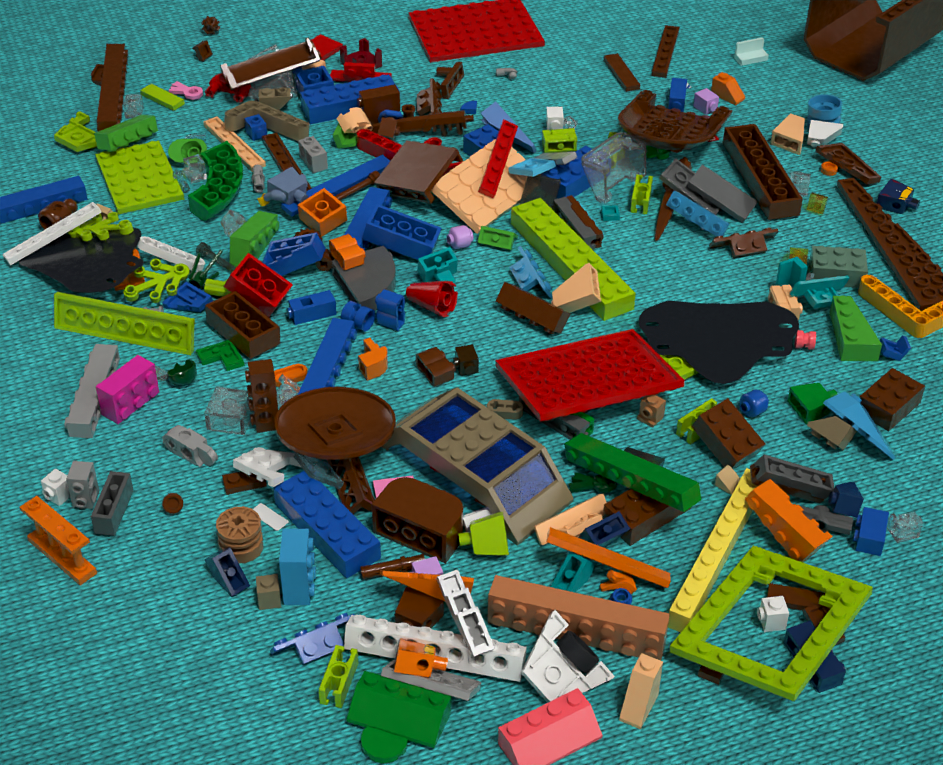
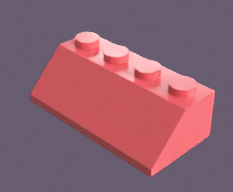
[498,688,603,765]

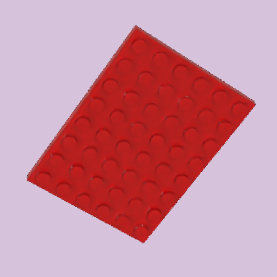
[408,0,545,63]
[495,329,684,421]

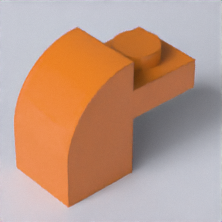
[358,337,388,381]

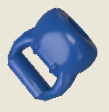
[378,110,403,123]

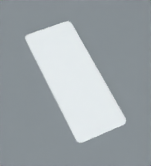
[253,503,289,531]

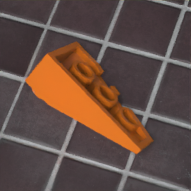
[380,570,474,602]

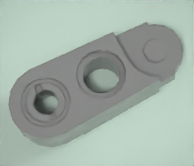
[162,425,218,467]

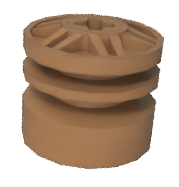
[216,506,263,563]

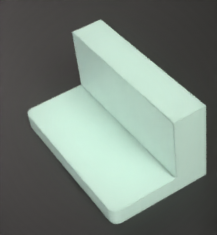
[734,38,769,66]

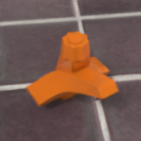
[600,570,637,594]

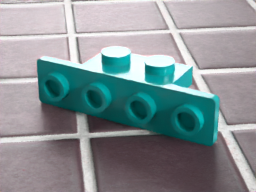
[789,275,850,308]

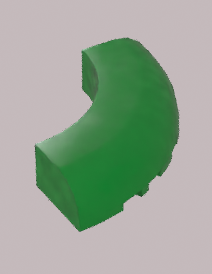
[188,141,243,221]

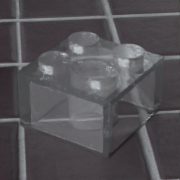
[204,386,254,435]

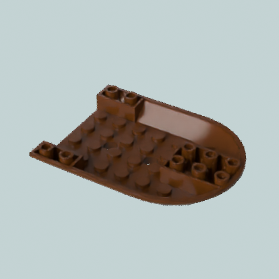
[618,90,733,153]

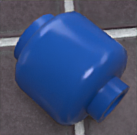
[739,389,769,417]

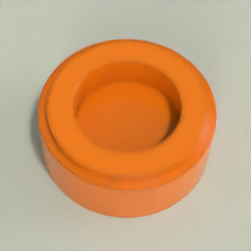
[821,161,838,176]

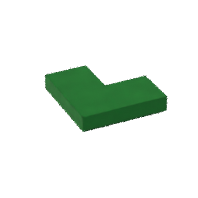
[195,340,245,371]

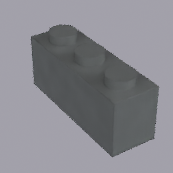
[91,471,133,536]

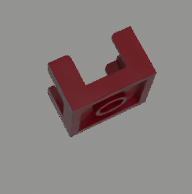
[340,38,382,69]

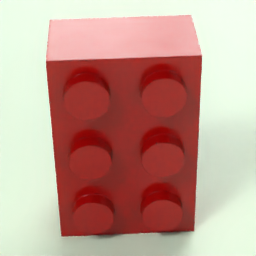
[224,253,293,318]

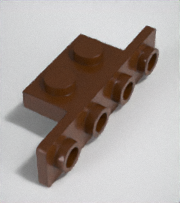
[417,78,442,116]
[709,228,779,258]

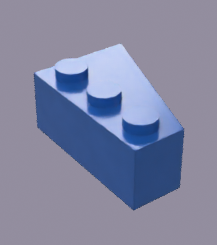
[262,233,326,276]

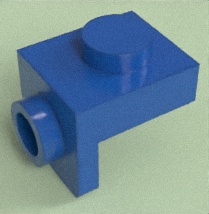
[880,335,911,361]

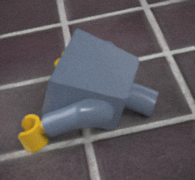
[257,167,308,206]

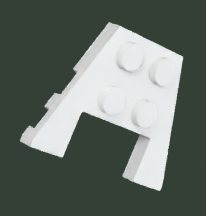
[233,447,317,487]
[521,610,615,703]

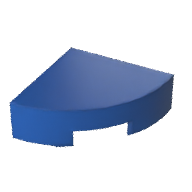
[460,101,477,114]

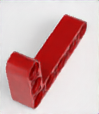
[356,129,442,161]

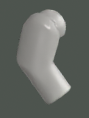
[496,68,517,79]

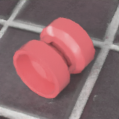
[795,330,816,350]

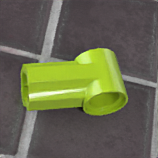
[204,279,232,297]

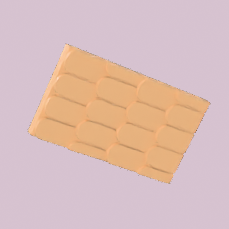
[431,139,541,234]

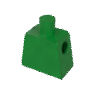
[788,383,838,425]

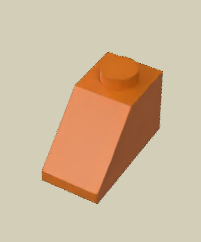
[711,72,745,105]

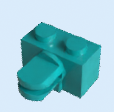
[417,247,458,288]

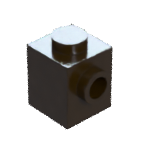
[453,344,479,376]

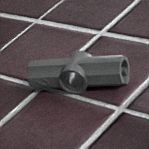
[799,505,853,535]

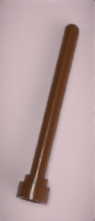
[335,170,380,201]

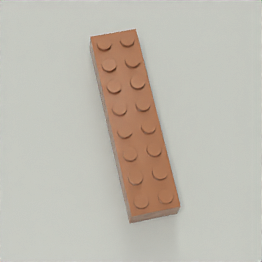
[488,575,670,661]

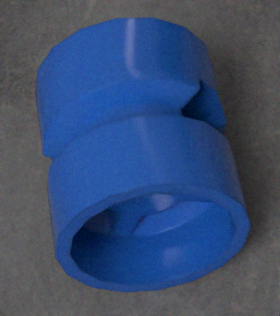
[341,301,375,332]

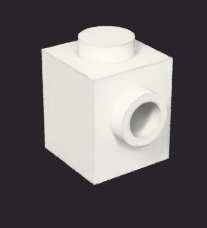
[546,107,564,130]
[41,469,70,506]
[757,596,789,632]

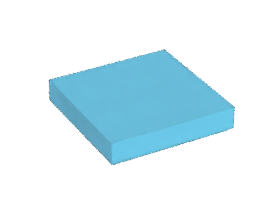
[508,158,556,177]

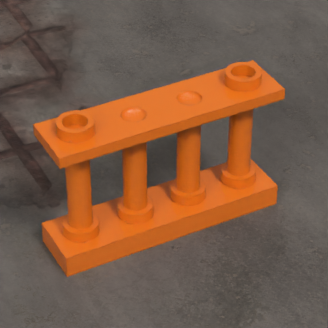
[19,496,97,585]

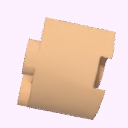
[336,107,373,133]

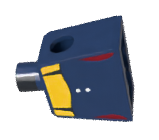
[877,179,920,214]

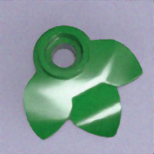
[640,145,671,160]

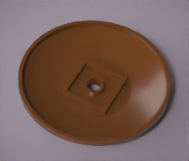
[275,387,396,460]

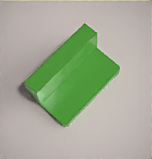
[332,123,357,149]
[478,226,518,250]

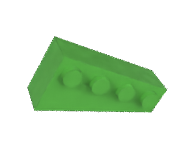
[230,211,279,269]
[829,295,882,361]

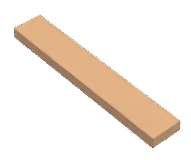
[204,117,266,172]

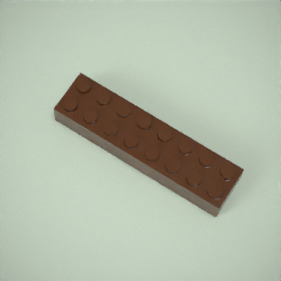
[723,124,803,220]

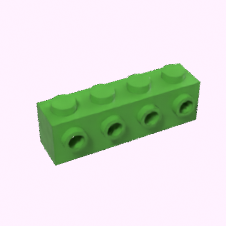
[94,115,158,152]

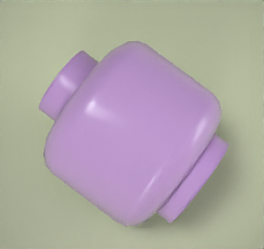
[446,225,473,249]

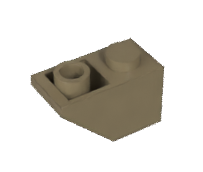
[259,87,291,110]
[807,416,857,451]

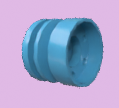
[807,94,842,130]

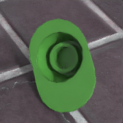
[168,138,207,164]

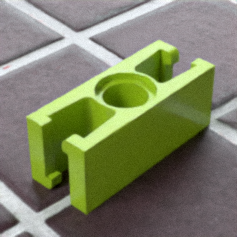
[631,174,653,214]
[676,398,717,445]
[319,645,359,708]

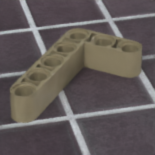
[224,100,310,141]

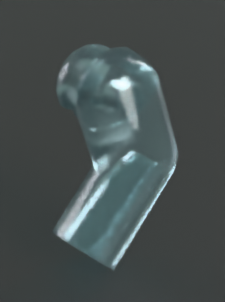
[173,170,190,193]

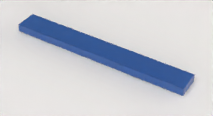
[281,154,390,217]

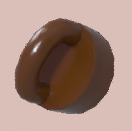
[162,493,183,514]

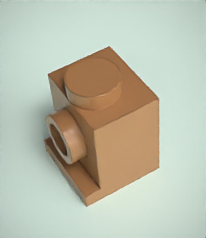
[637,395,666,428]

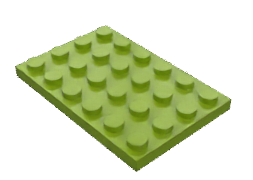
[95,141,184,214]

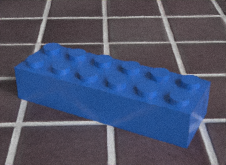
[300,75,399,125]
[273,469,381,579]

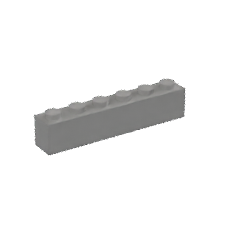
[65,344,120,438]

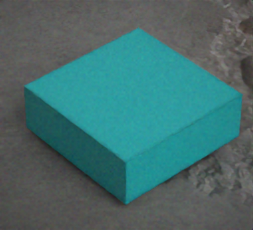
[601,205,620,221]

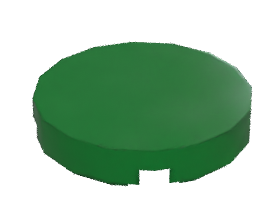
[361,726,408,763]

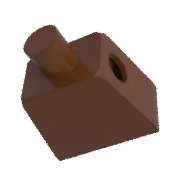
[395,586,444,628]

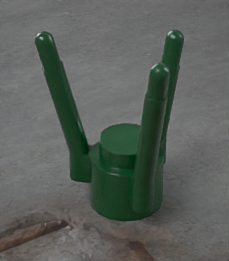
[188,250,223,289]

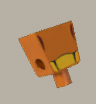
[394,638,448,677]

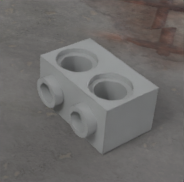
[298,136,328,173]
[66,461,99,509]

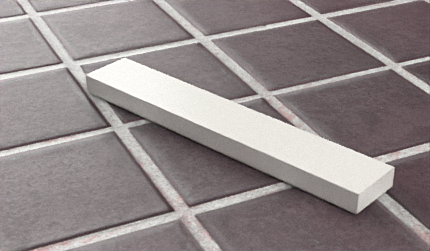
[3,202,101,265]

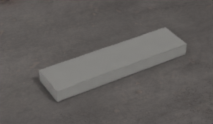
[535,152,577,165]

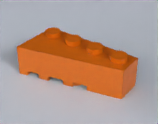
[745,479,833,562]

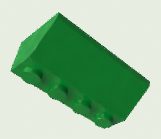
[347,671,452,748]

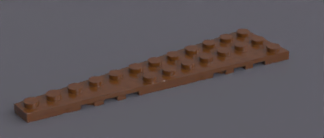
[837,178,943,311]

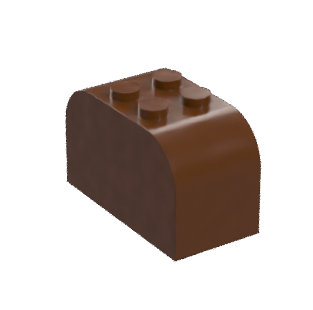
[372,477,463,564]

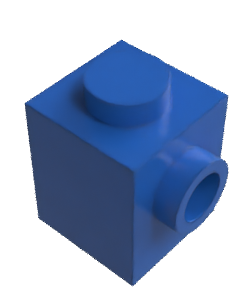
[244,114,267,141]

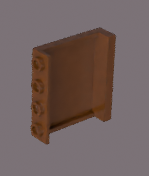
[374,140,463,204]

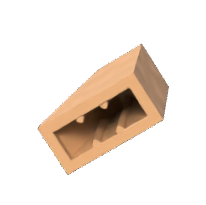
[771,113,805,155]
[551,263,601,313]
[619,653,663,729]

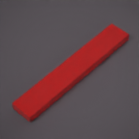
[478,119,518,198]

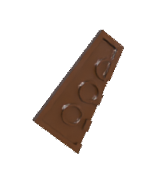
[815,143,881,184]

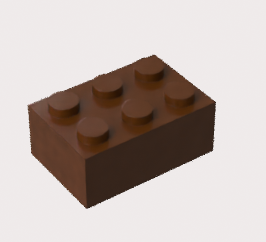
[859,368,925,432]
[691,398,766,470]

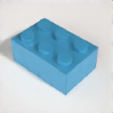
[279,529,316,605]

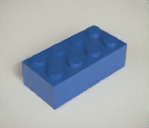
[540,146,610,199]
[362,204,442,260]

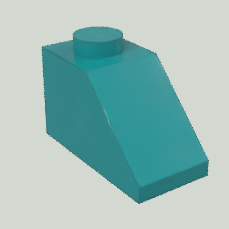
[551,552,598,592]

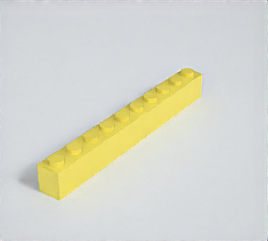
[668,468,758,632]

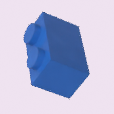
[853,507,889,556]

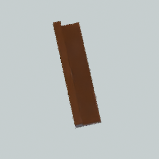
[327,456,375,514]

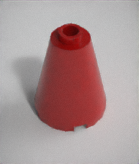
[406,281,458,317]

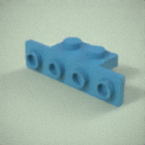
[666,191,729,237]
[509,246,553,299]

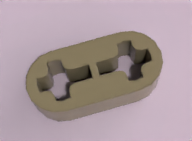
[487,399,524,420]

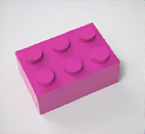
[96,355,159,424]

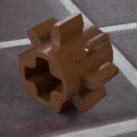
[201,16,220,35]

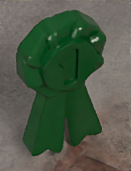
[568,472,618,493]

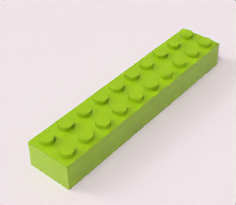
[511,198,636,321]

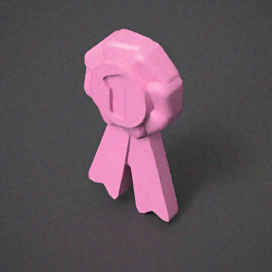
[169,81,203,100]

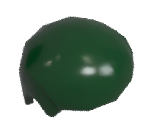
[167,360,197,386]

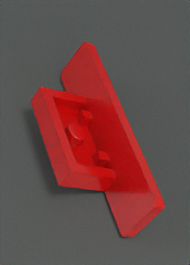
[330,62,392,82]

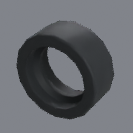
[556,630,599,673]

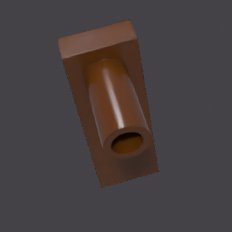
[436,62,464,99]

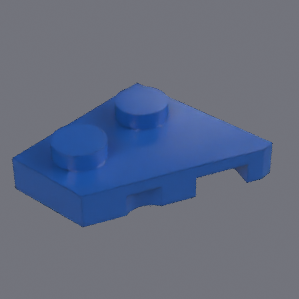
[162,281,213,312]

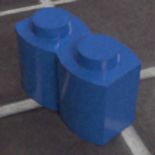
[375,289,405,331]

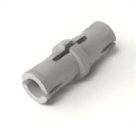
[252,164,265,193]

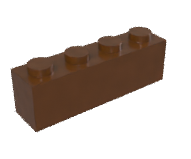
[496,282,570,334]

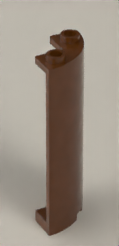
[220,37,322,90]

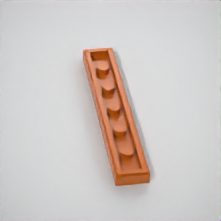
[546,527,671,588]

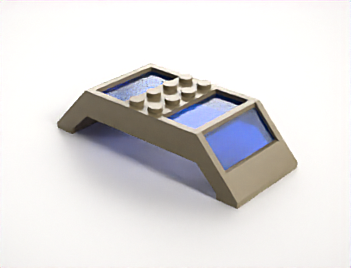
[381,387,574,546]

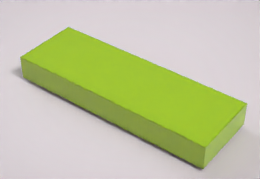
[140,84,185,111]

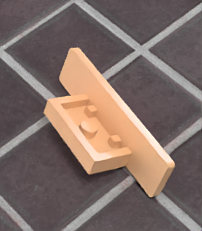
[534,494,607,545]

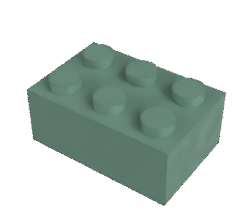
[809,246,868,288]

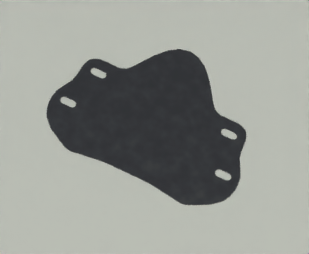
[19,227,144,293]
[639,301,799,384]

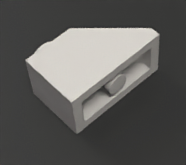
[807,120,843,147]

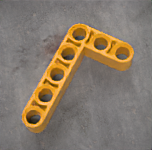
[858,275,943,338]

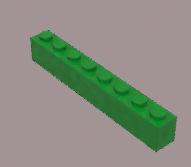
[564,433,701,512]

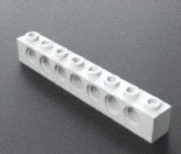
[344,615,527,682]

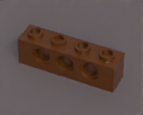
[245,359,278,433]

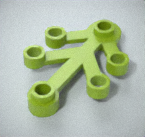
[67,212,134,241]
[123,259,189,303]

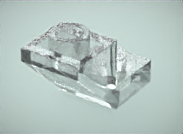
[276,374,301,407]

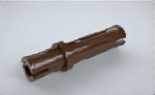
[360,554,425,580]

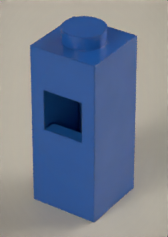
[668,78,687,112]
[286,290,337,325]

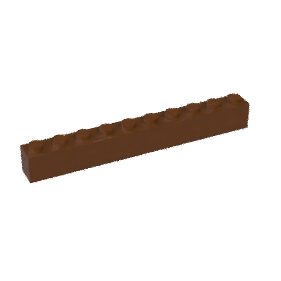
[97,44,129,132]

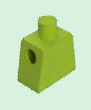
[459,511,509,555]

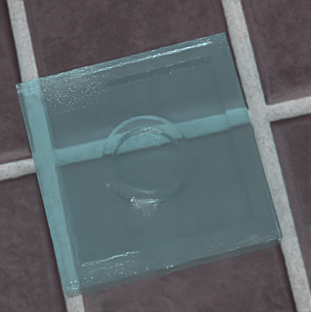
[293,452,344,489]

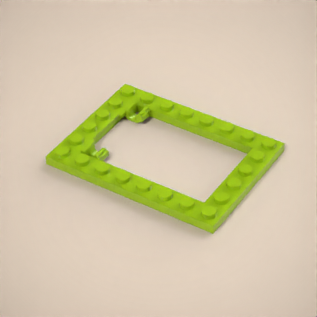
[670,545,873,701]

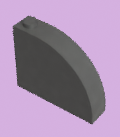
[332,246,396,311]

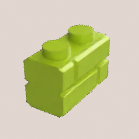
[542,128,577,153]

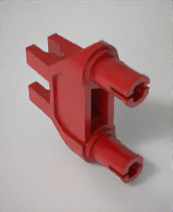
[205,73,252,103]

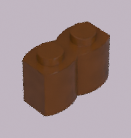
[416,347,456,387]

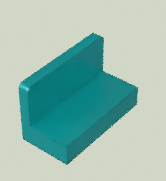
[775,257,808,289]

